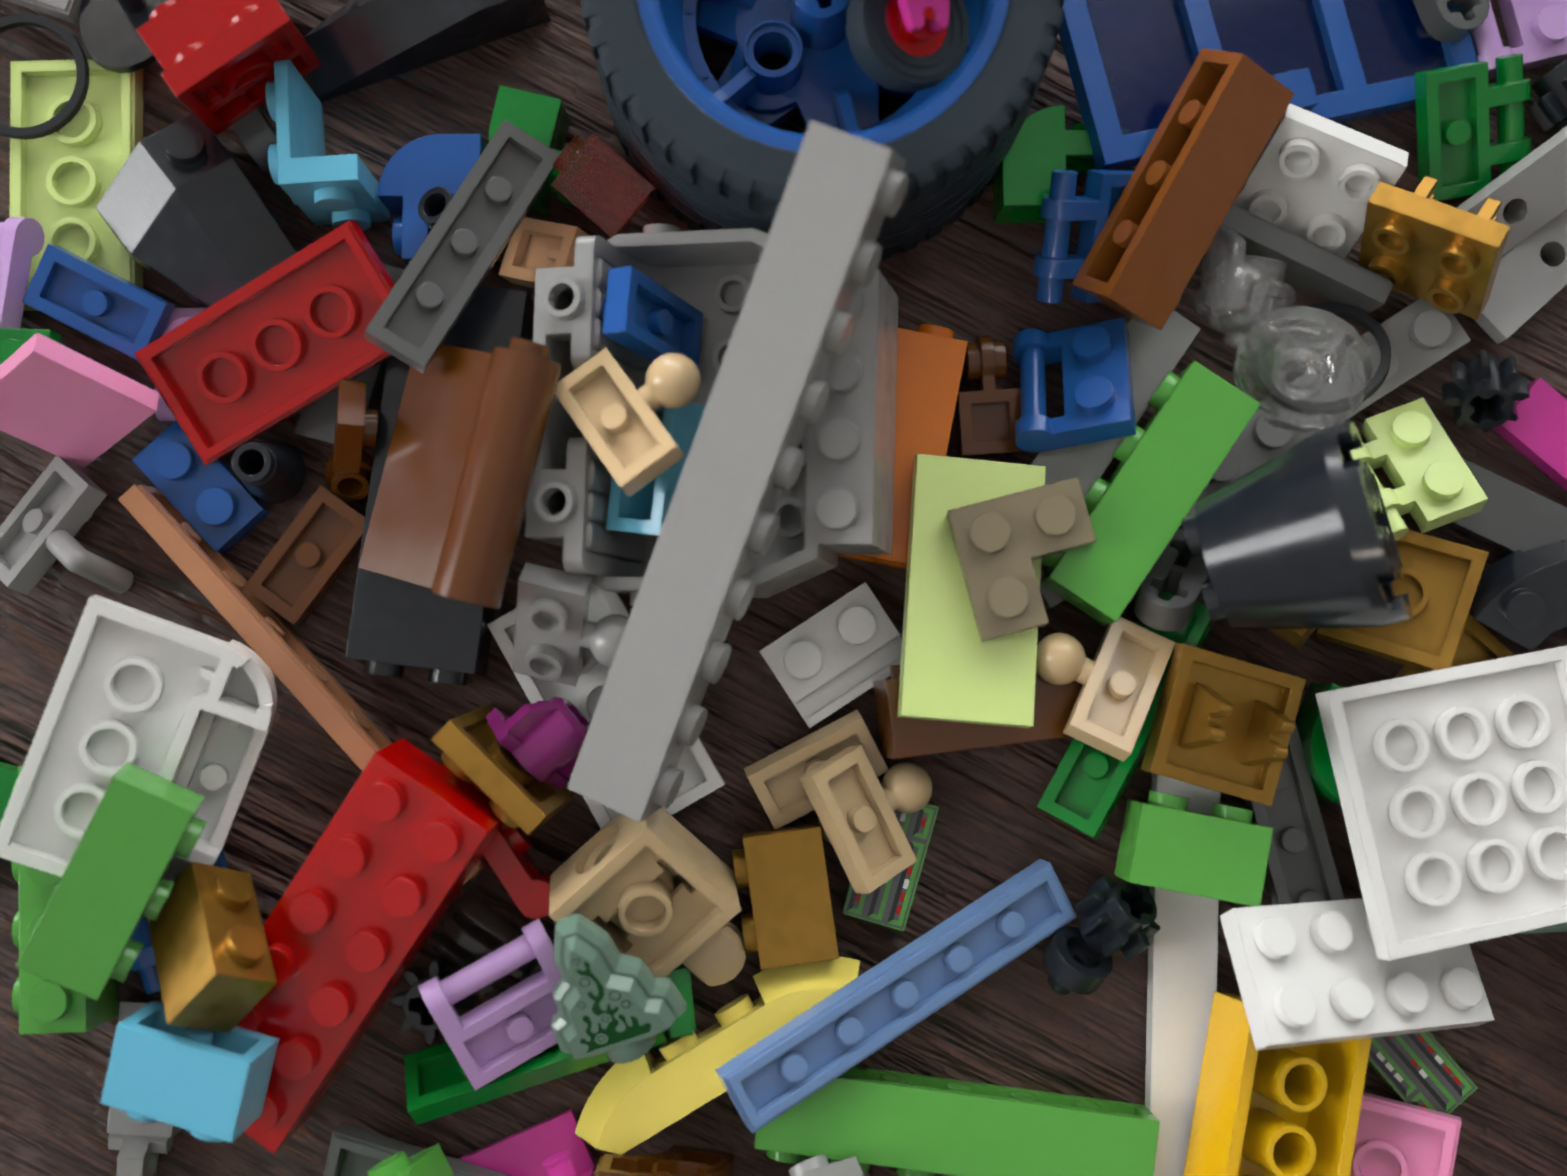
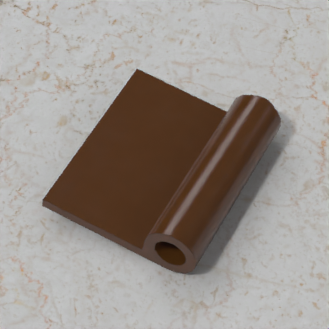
[358,337,562,609]

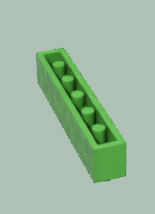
[754,1066,1160,1176]

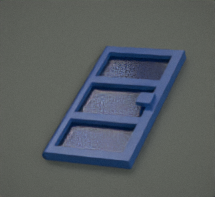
[1059,0,1478,170]

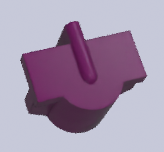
[486,697,590,790]

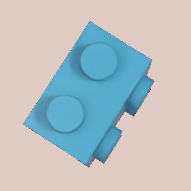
[265,59,390,231]

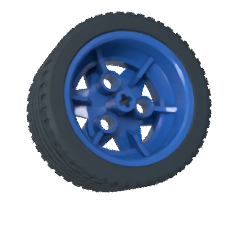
[581,0,1065,261]

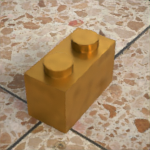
[732,822,839,970]
[147,861,277,1033]

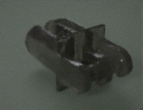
[426,891,542,997]

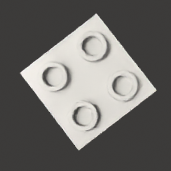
[1233,103,1409,258]

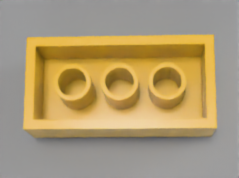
[1183,991,1372,1176]

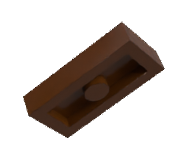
[243,485,365,626]

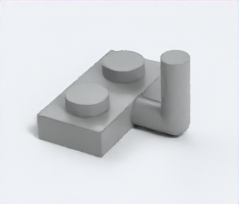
[0,455,134,596]

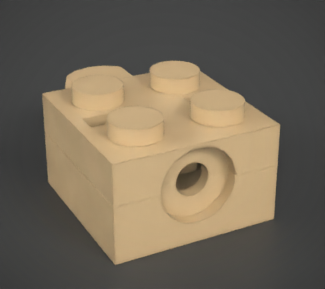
[549,807,746,987]

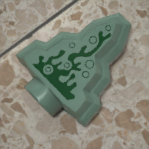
[551,913,687,1064]

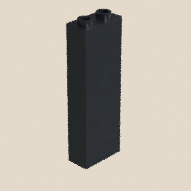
[345,276,534,686]

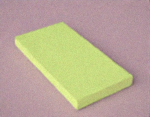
[9,59,143,311]
[897,454,1046,728]

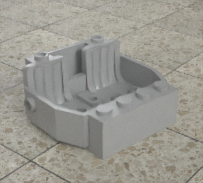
[525,223,899,606]

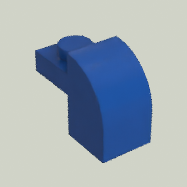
[377,134,487,266]

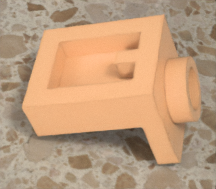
[498,217,590,288]

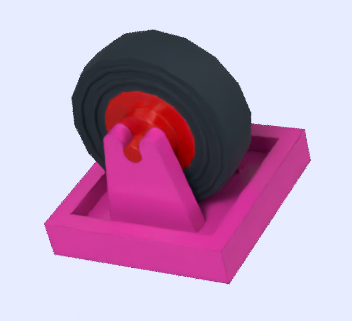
[846,0,969,93]

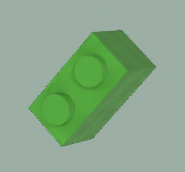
[1114,791,1273,906]

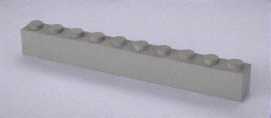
[567,120,908,822]

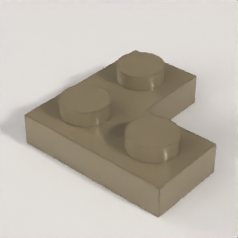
[947,477,1096,642]

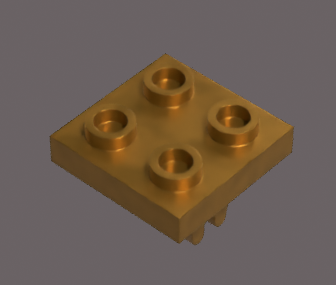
[1358,175,1510,320]
[1141,643,1306,806]

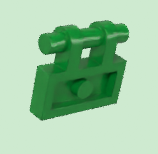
[1414,54,1532,201]

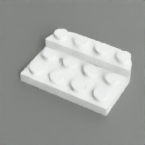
[0,595,277,881]

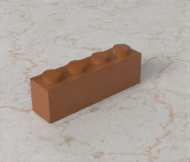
[1072,48,1294,330]

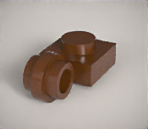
[955,335,1025,457]
[325,379,378,501]

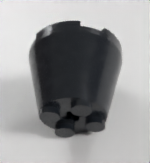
[1183,420,1413,630]

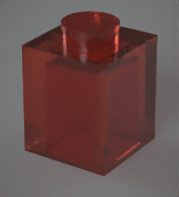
[551,133,658,238]

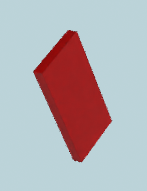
[134,220,395,466]

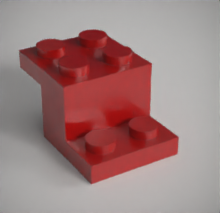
[136,0,322,135]

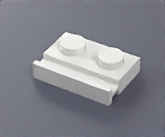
[759,582,902,728]

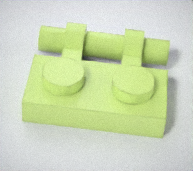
[1351,397,1488,541]

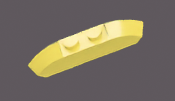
[575,957,860,1155]

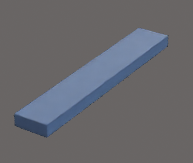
[715,859,1077,1134]

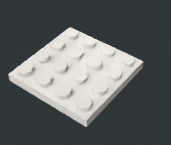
[1315,645,1567,961]

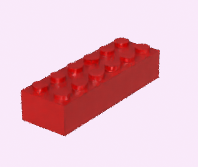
[236,738,504,1154]

